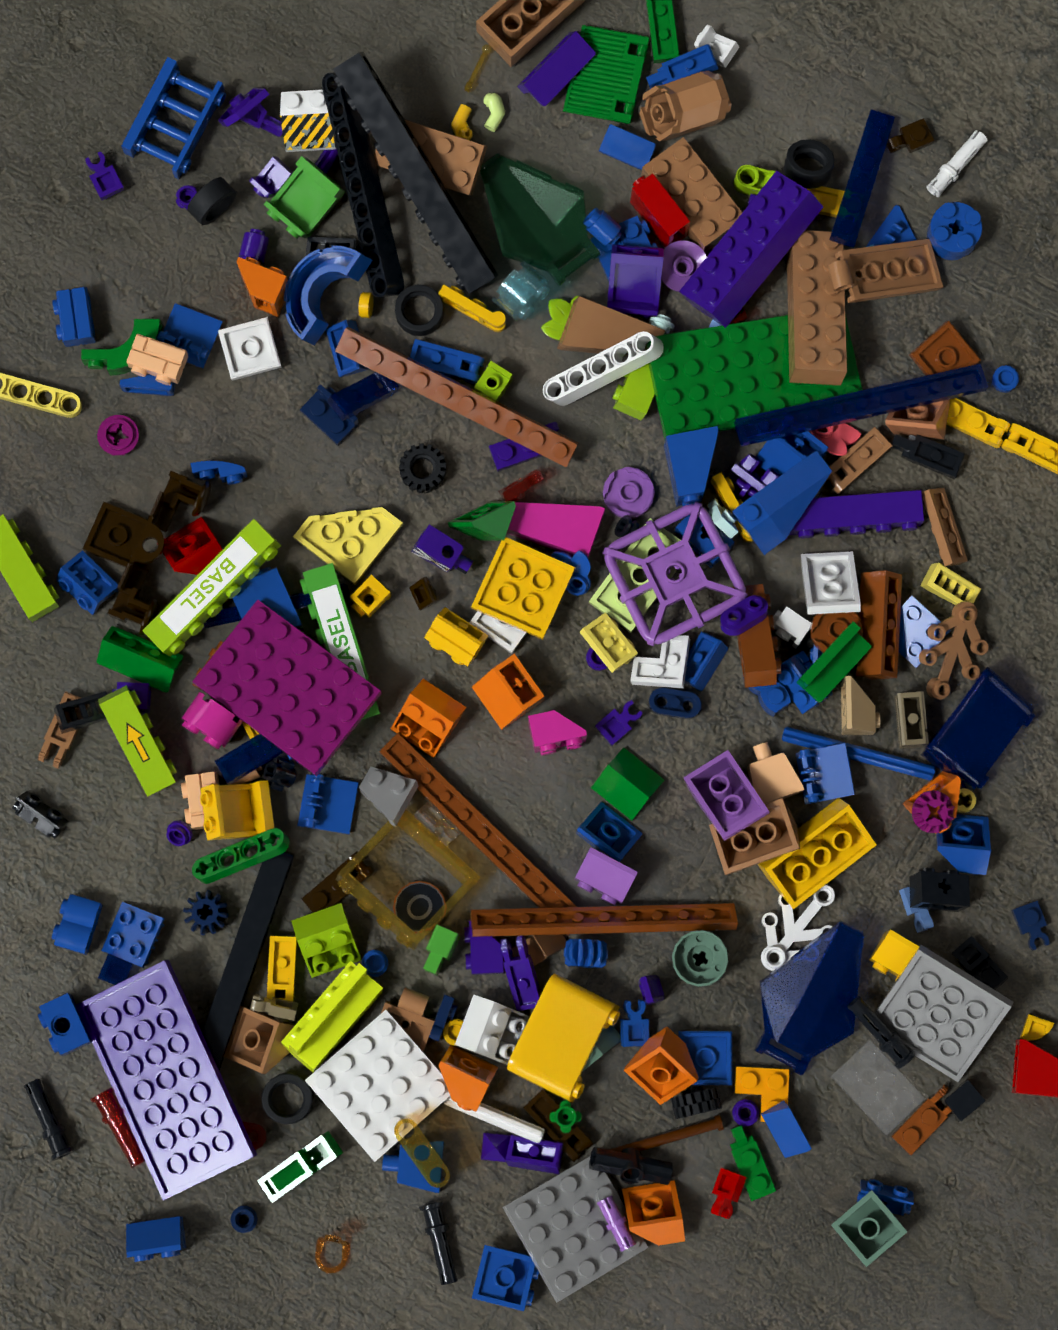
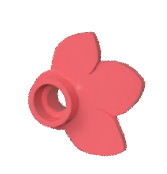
[809,411,861,456]

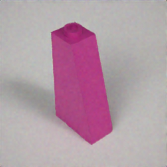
[507,502,605,558]

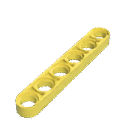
[0,373,82,418]

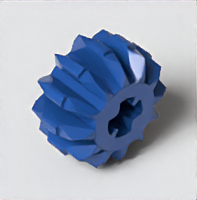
[564,939,608,968]

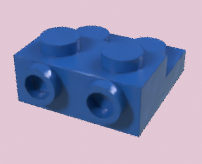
[590,215,658,281]
[472,1245,539,1311]

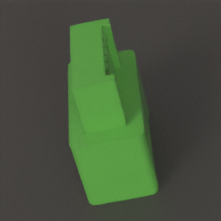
[423,924,460,976]

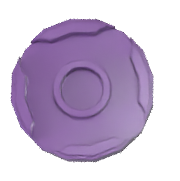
[603,467,655,519]

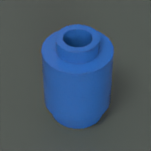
[583,208,622,246]

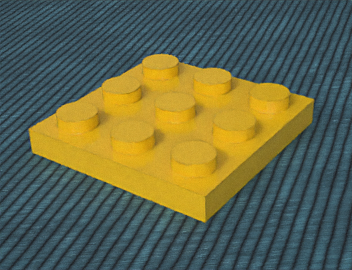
[471,537,575,640]

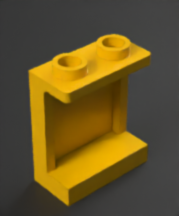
[200,780,274,840]

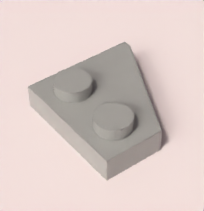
[359,766,418,827]

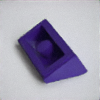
[505,1135,563,1174]

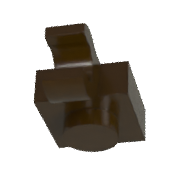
[886,118,934,153]

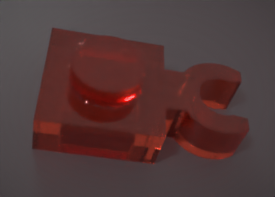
[498,469,544,502]

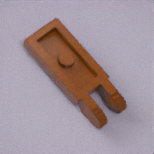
[891,1084,951,1156]

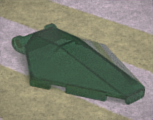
[480,153,601,286]

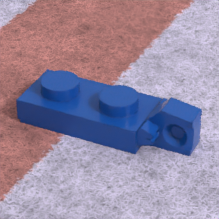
[646,44,719,89]

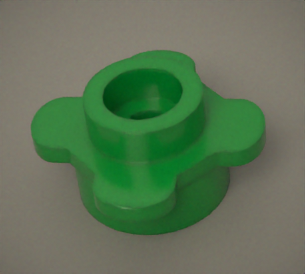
[549,1101,582,1133]

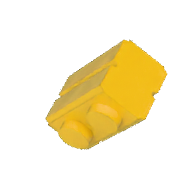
[424,607,489,667]

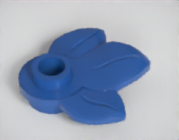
[551,550,591,596]

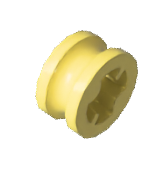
[957,788,976,813]

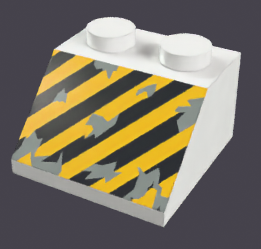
[280,90,336,152]

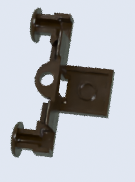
[82,471,211,635]

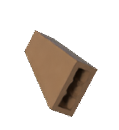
[557,296,665,356]

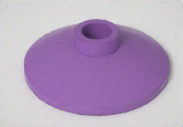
[661,240,707,292]

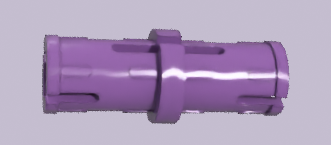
[597,1195,636,1252]

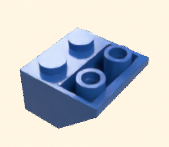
[756,415,829,476]
[126,1216,187,1262]

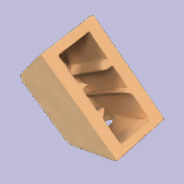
[747,742,804,804]

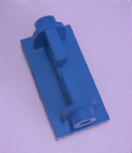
[857,1179,914,1216]

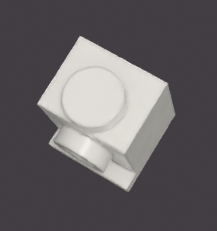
[773,606,811,649]

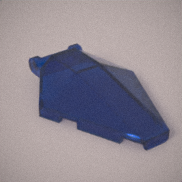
[754,921,864,1076]

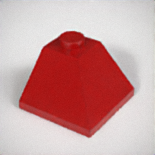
[157,516,223,575]

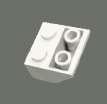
[455,995,530,1065]

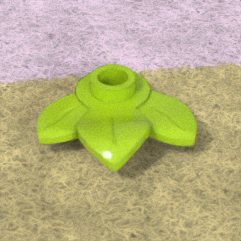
[541,296,579,340]

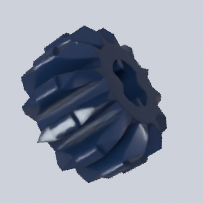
[183,890,229,936]

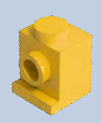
[350,574,391,618]

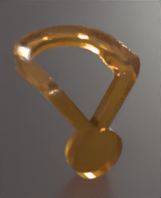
[315,1235,350,1274]

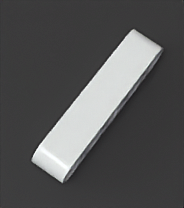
[543,331,664,406]

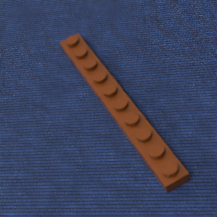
[335,327,579,467]
[379,733,577,936]
[470,903,738,937]

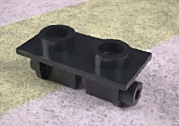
[12,791,69,839]

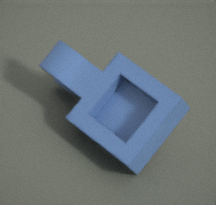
[899,887,934,933]

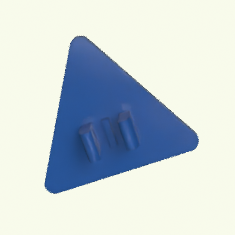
[866,205,916,247]

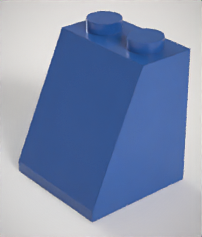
[664,426,718,507]

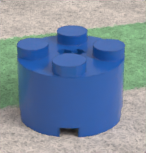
[927,202,982,260]

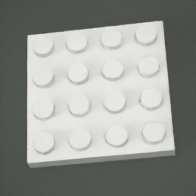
[305,1010,450,1162]

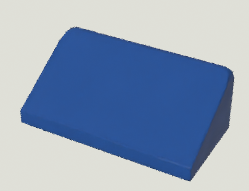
[599,124,656,170]
[326,320,369,377]
[685,631,728,691]
[761,1100,812,1158]

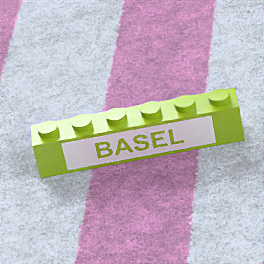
[142,519,281,657]

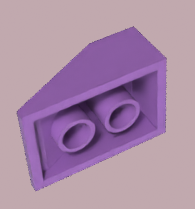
[683,750,770,841]

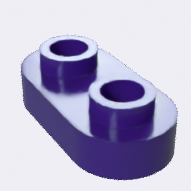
[720,595,768,636]

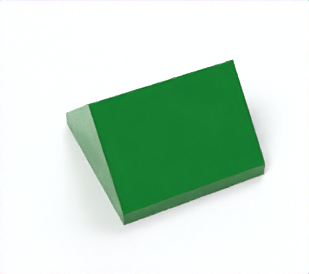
[447,501,516,541]
[591,747,665,821]

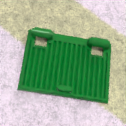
[563,25,650,124]

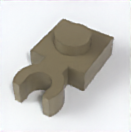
[250,995,299,1022]

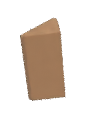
[709,798,800,875]

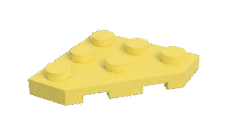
[293,507,403,585]

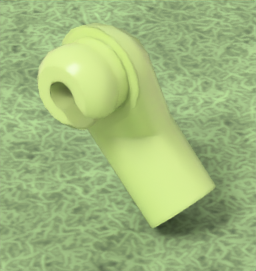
[483,93,505,132]

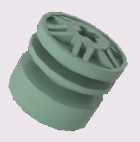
[672,930,729,987]

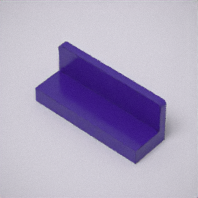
[517,31,596,106]

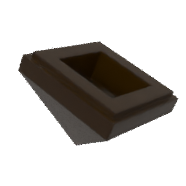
[409,576,437,611]

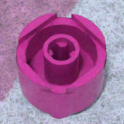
[182,692,243,749]

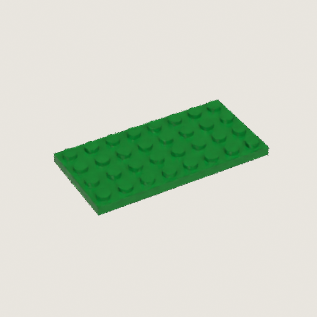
[645,314,866,440]

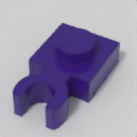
[85,151,124,201]
[595,700,643,746]

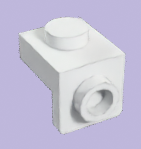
[694,25,739,68]

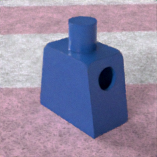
[382,1141,444,1193]

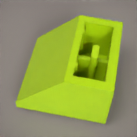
[291,903,362,978]

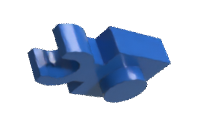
[620,999,649,1047]

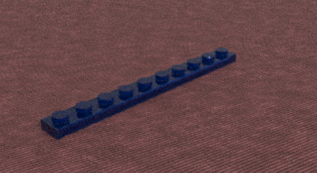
[734,363,988,447]

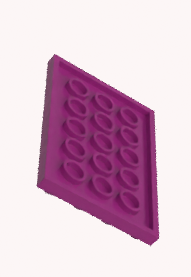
[192,600,382,777]

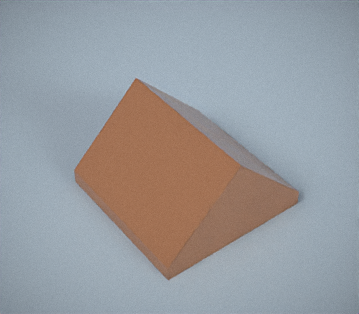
[885,395,950,439]

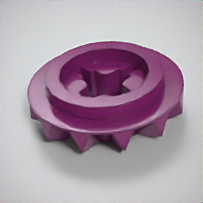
[97,415,139,456]
[912,790,954,833]

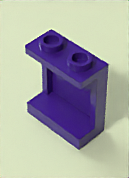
[607,244,664,318]

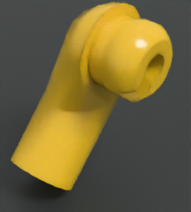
[451,104,473,140]

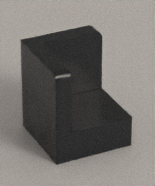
[944,1080,986,1122]

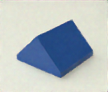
[576,802,643,862]

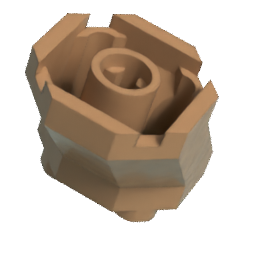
[640,71,731,142]

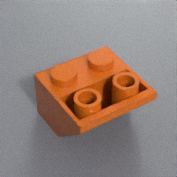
[236,257,288,317]
[472,653,545,730]
[391,678,467,758]

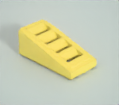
[920,562,981,605]

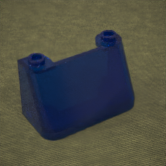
[920,667,1036,792]

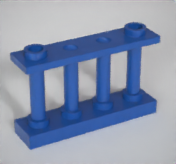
[121,57,226,179]

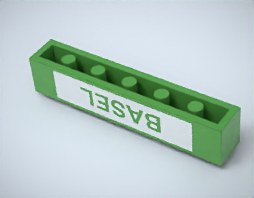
[300,563,380,720]

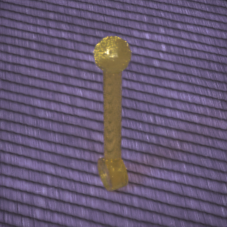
[464,44,492,92]

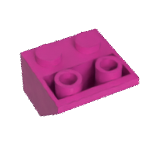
[528,710,587,756]

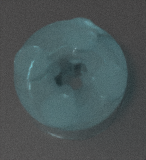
[492,261,551,321]

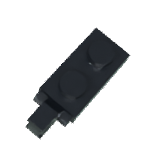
[891,434,965,479]

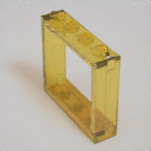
[336,809,481,951]

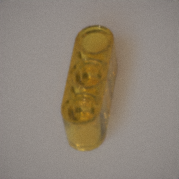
[394,1117,450,1188]

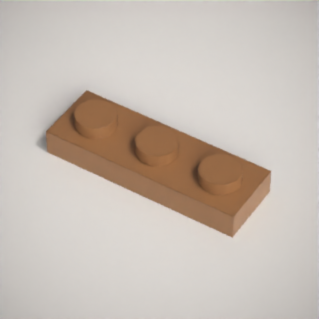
[922,488,968,566]

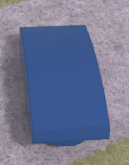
[190,461,248,485]

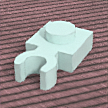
[707,498,738,539]

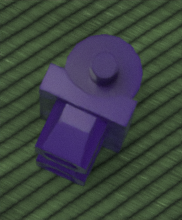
[731,453,780,499]

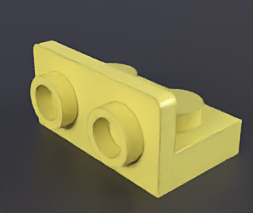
[580,612,638,673]

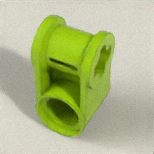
[733,165,776,195]

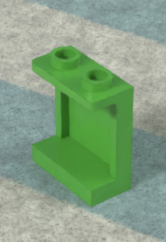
[263,156,346,239]

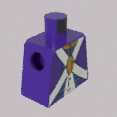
[411,524,473,574]

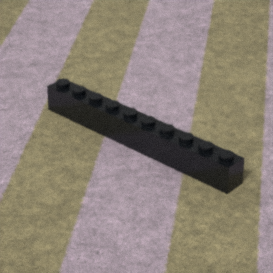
[333,52,498,293]

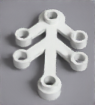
[761,885,836,971]

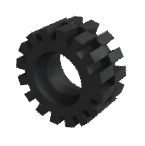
[399,443,446,493]
[670,1087,722,1119]

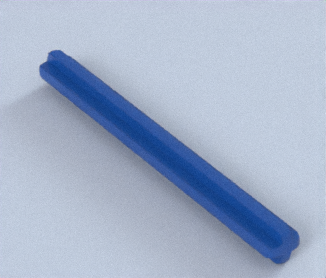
[782,727,935,780]

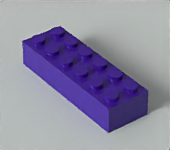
[679,171,823,328]

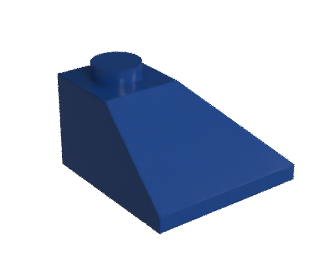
[936,814,991,875]

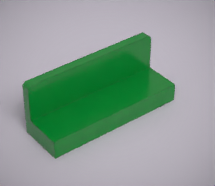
[796,621,871,703]
[96,626,184,693]

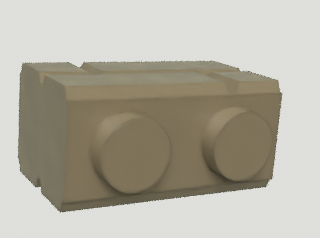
[894,691,929,749]

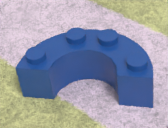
[284,246,373,346]

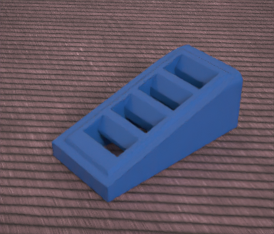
[120,374,175,396]

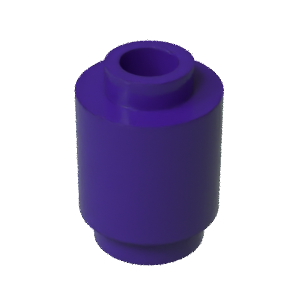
[239,229,269,265]

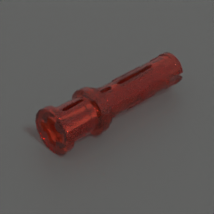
[90,1088,145,1168]

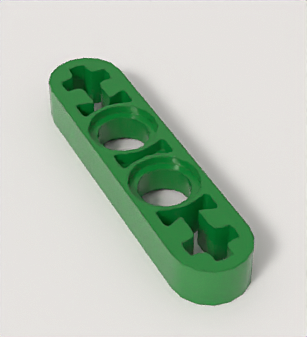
[192,828,290,884]

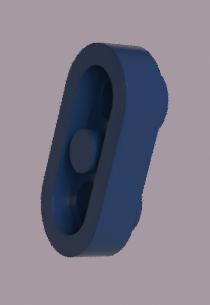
[649,688,701,719]

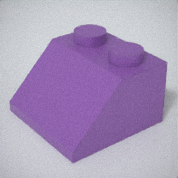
[575,847,638,906]

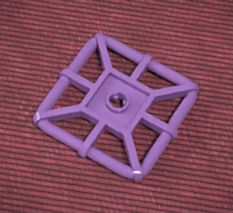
[603,502,748,646]

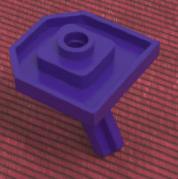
[218,87,283,137]

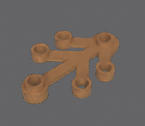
[919,601,988,700]

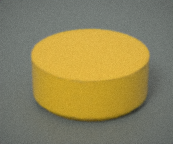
[358,292,374,318]
[443,1019,463,1046]

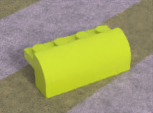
[281,961,383,1073]

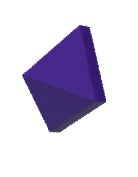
[481,1133,510,1162]

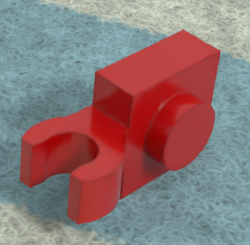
[711,1168,746,1219]

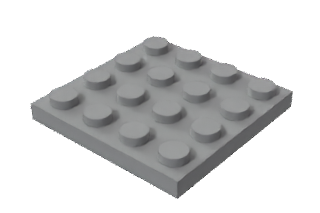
[870,945,1013,1082]
[502,1156,648,1303]

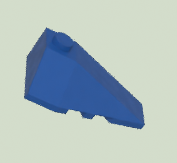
[732,451,832,555]

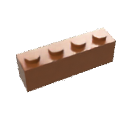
[856,570,902,680]
[732,584,781,688]

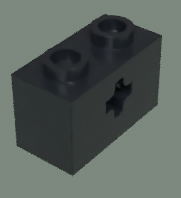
[909,868,970,912]

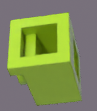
[474,361,513,402]

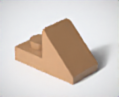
[512,934,566,967]

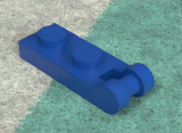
[410,339,485,384]

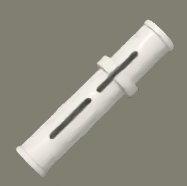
[927,130,988,197]

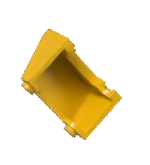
[507,974,620,1103]

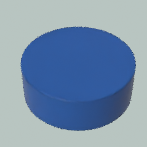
[992,365,1019,393]

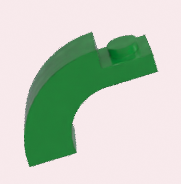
[81,319,163,376]

